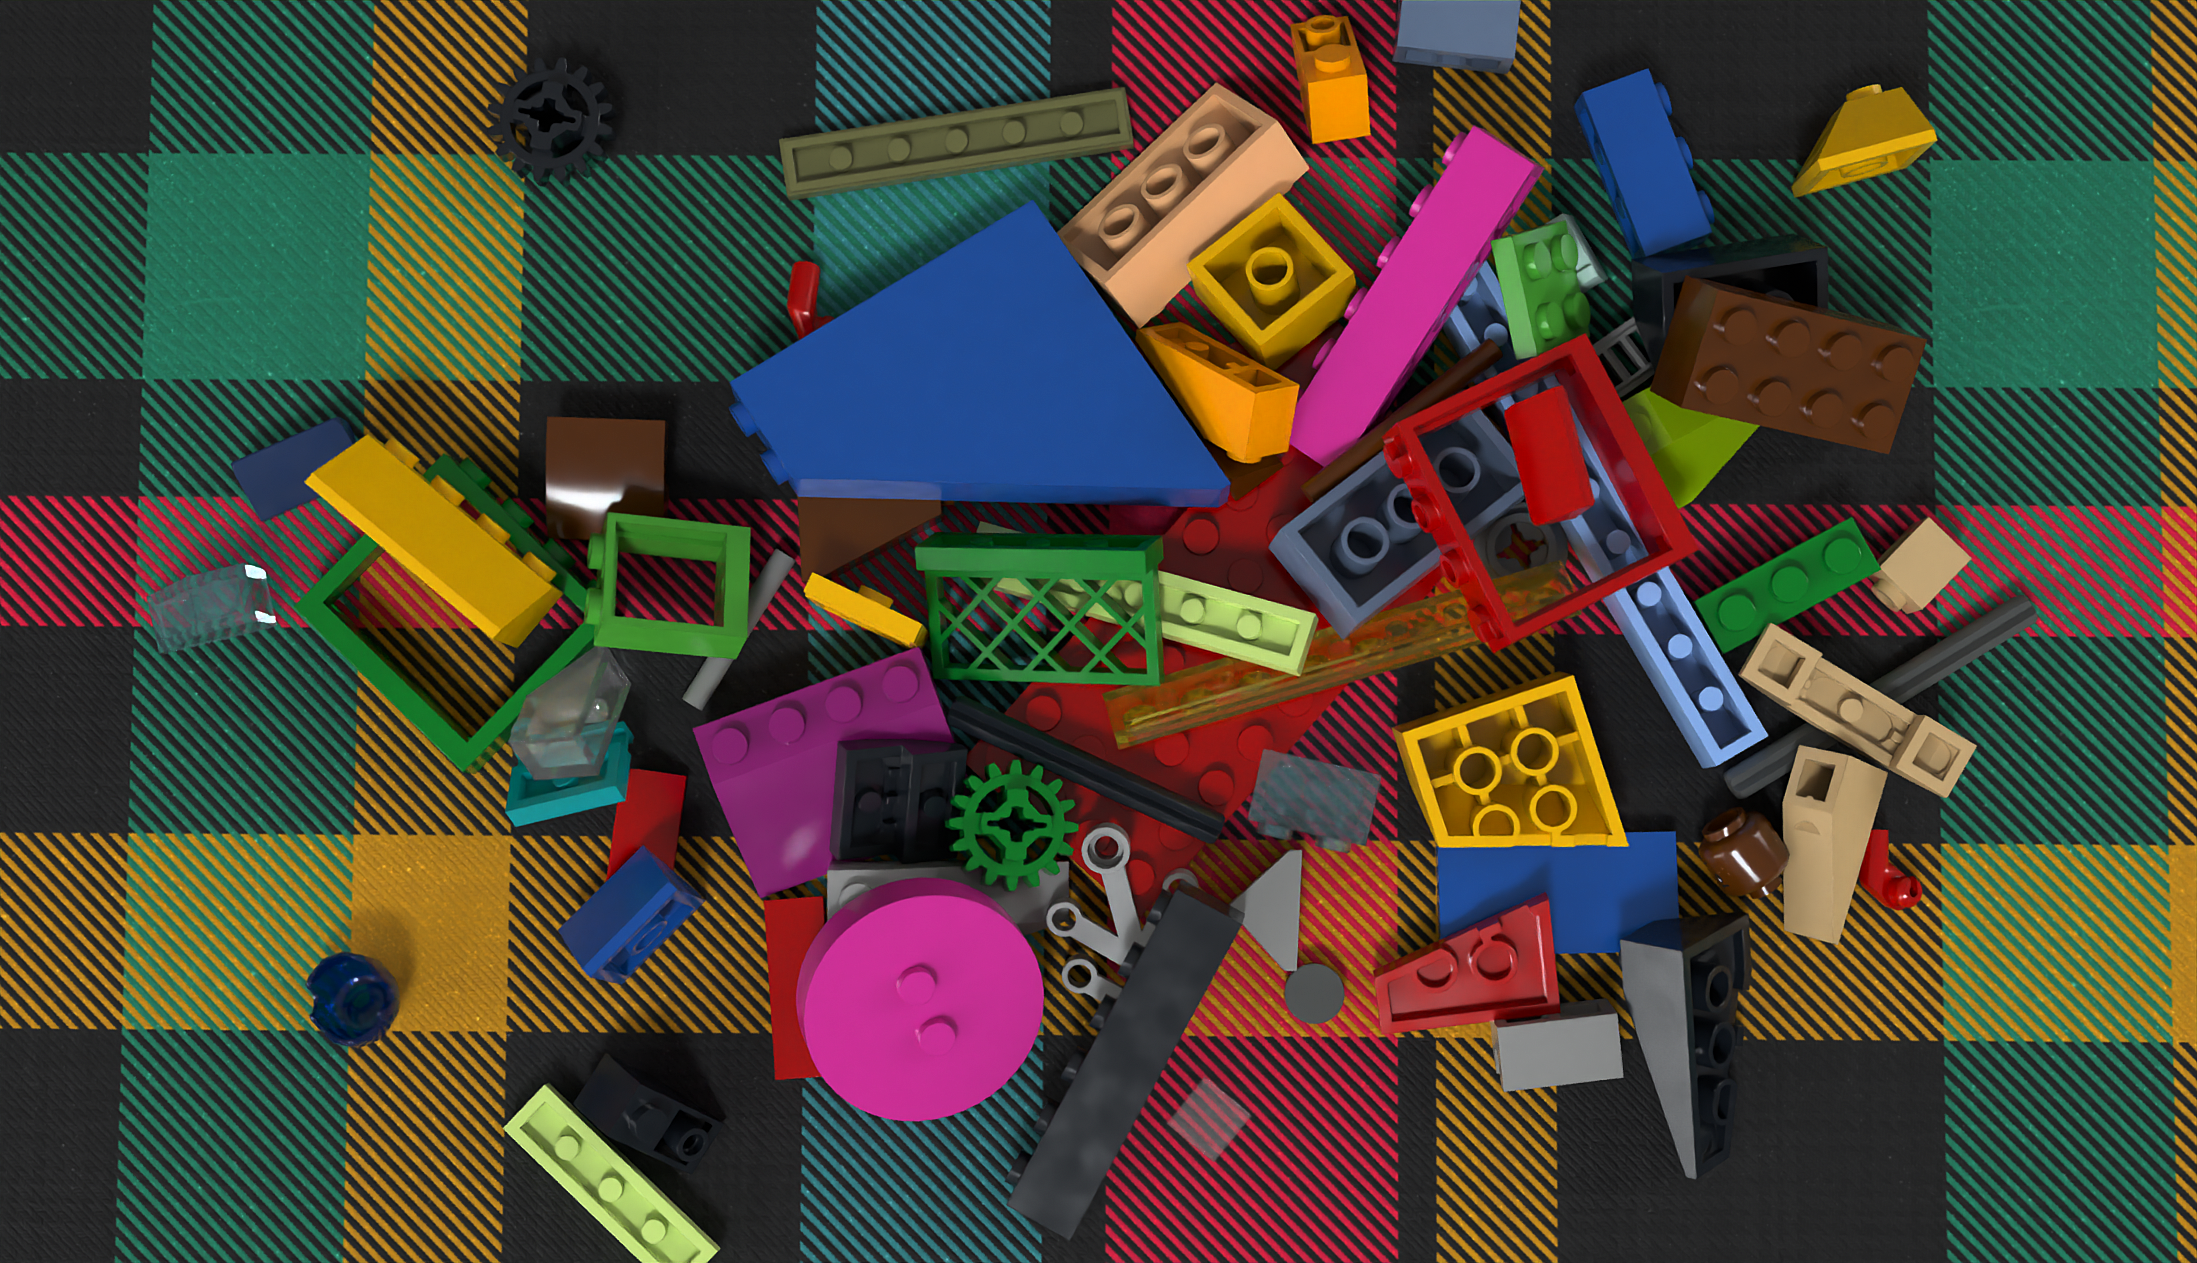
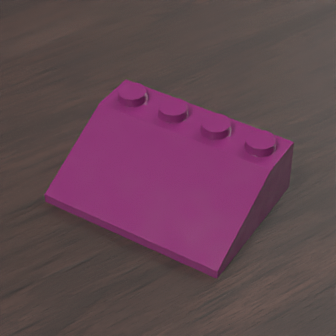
[693,646,982,898]

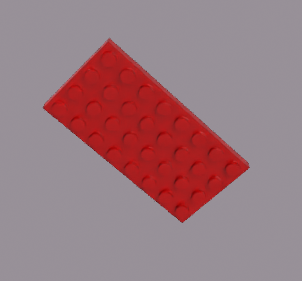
[966,443,1444,919]

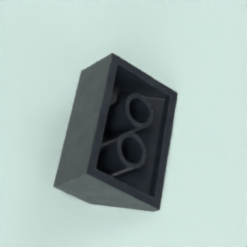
[1631,233,1828,372]

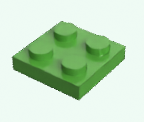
[1491,220,1591,360]

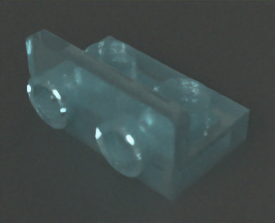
[1247,748,1381,853]

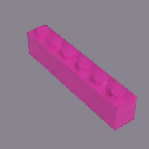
[1289,126,1545,467]

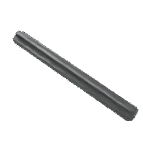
[1723,595,2038,799]

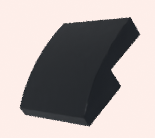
[829,739,968,864]

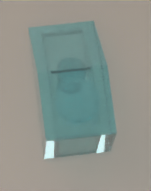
[147,563,277,654]

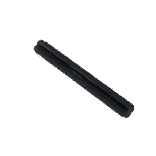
[947,695,1225,844]

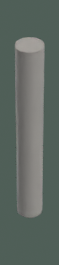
[682,549,795,711]

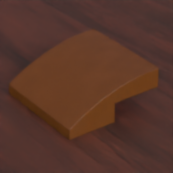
[546,416,670,541]

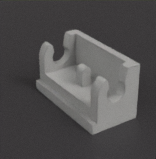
[1489,998,1624,1092]

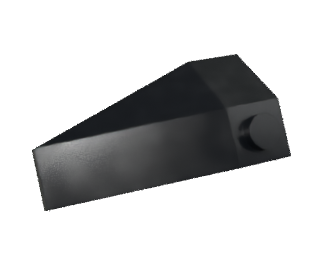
[1619,912,1752,1179]

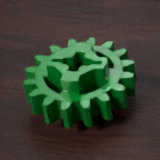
[945,760,1079,892]

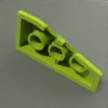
[1622,386,1760,509]

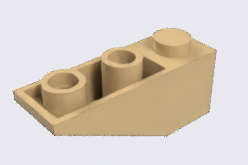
[1783,745,1888,945]

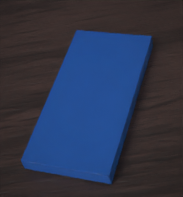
[1435,831,1679,954]

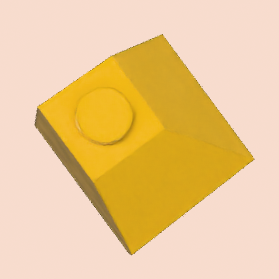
[1791,84,1937,198]

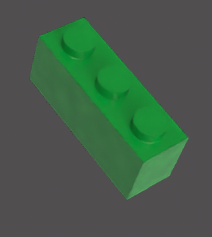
[1690,517,1881,655]

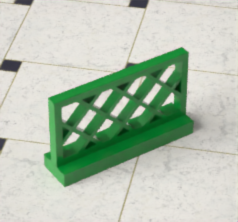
[915,532,1165,686]

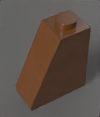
[797,496,955,585]

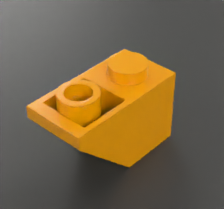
[1290,15,1371,144]

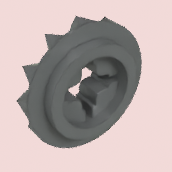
[1473,502,1568,596]

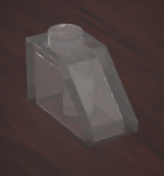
[509,646,631,780]

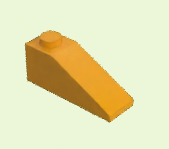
[1135,322,1299,463]

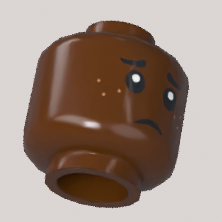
[1698,807,1790,899]

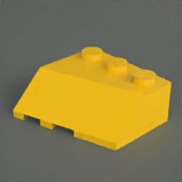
[1392,671,1629,847]

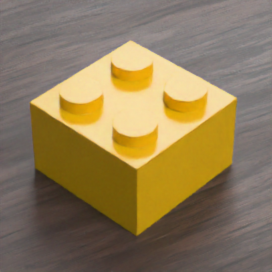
[1186,192,1358,371]

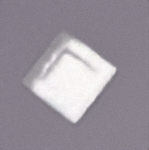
[1167,1076,1252,1162]

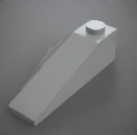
[827,860,1069,935]

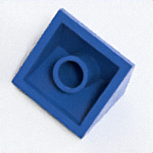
[558,845,706,985]

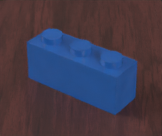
[1573,68,1714,259]

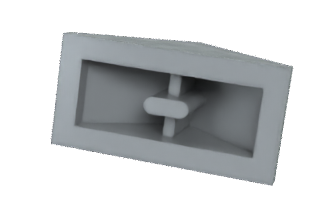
[1228,850,1302,971]

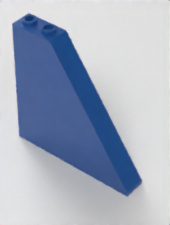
[729,200,1231,508]

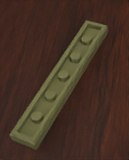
[779,87,1134,201]

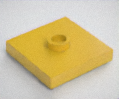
[803,572,930,650]

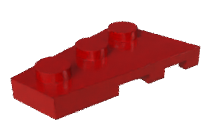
[1373,892,1561,1035]

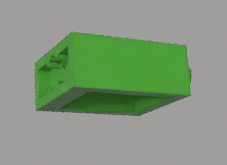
[584,512,751,659]

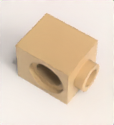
[1868,517,1972,614]

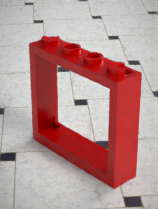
[1382,333,1699,654]

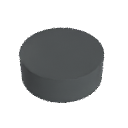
[1284,963,1344,1024]

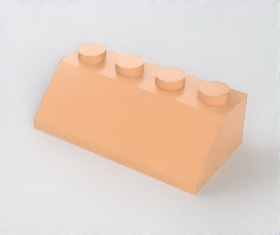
[1057,82,1309,329]

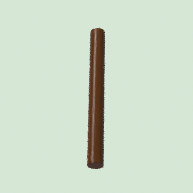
[1300,338,1503,504]

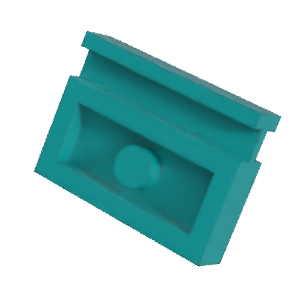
[505,721,634,827]

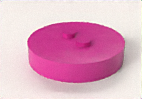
[796,877,1044,1121]

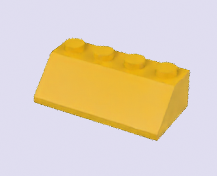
[304,434,563,648]

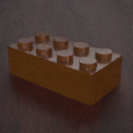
[1650,275,1927,454]

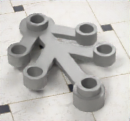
[1046,822,1198,1002]

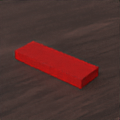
[764,896,827,1080]

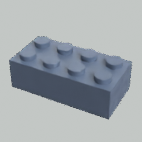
[1268,389,1525,640]

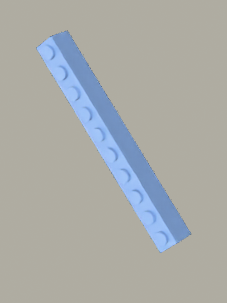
[1442,261,1768,768]

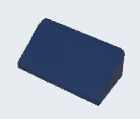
[231,417,357,522]

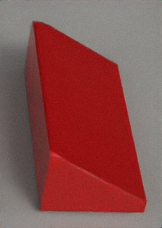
[1504,385,1595,526]
[606,768,688,881]

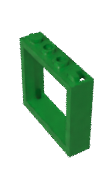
[293,453,618,774]

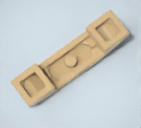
[1738,623,1977,798]

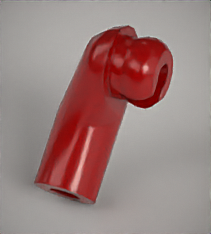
[787,261,835,340]
[1858,830,1922,911]

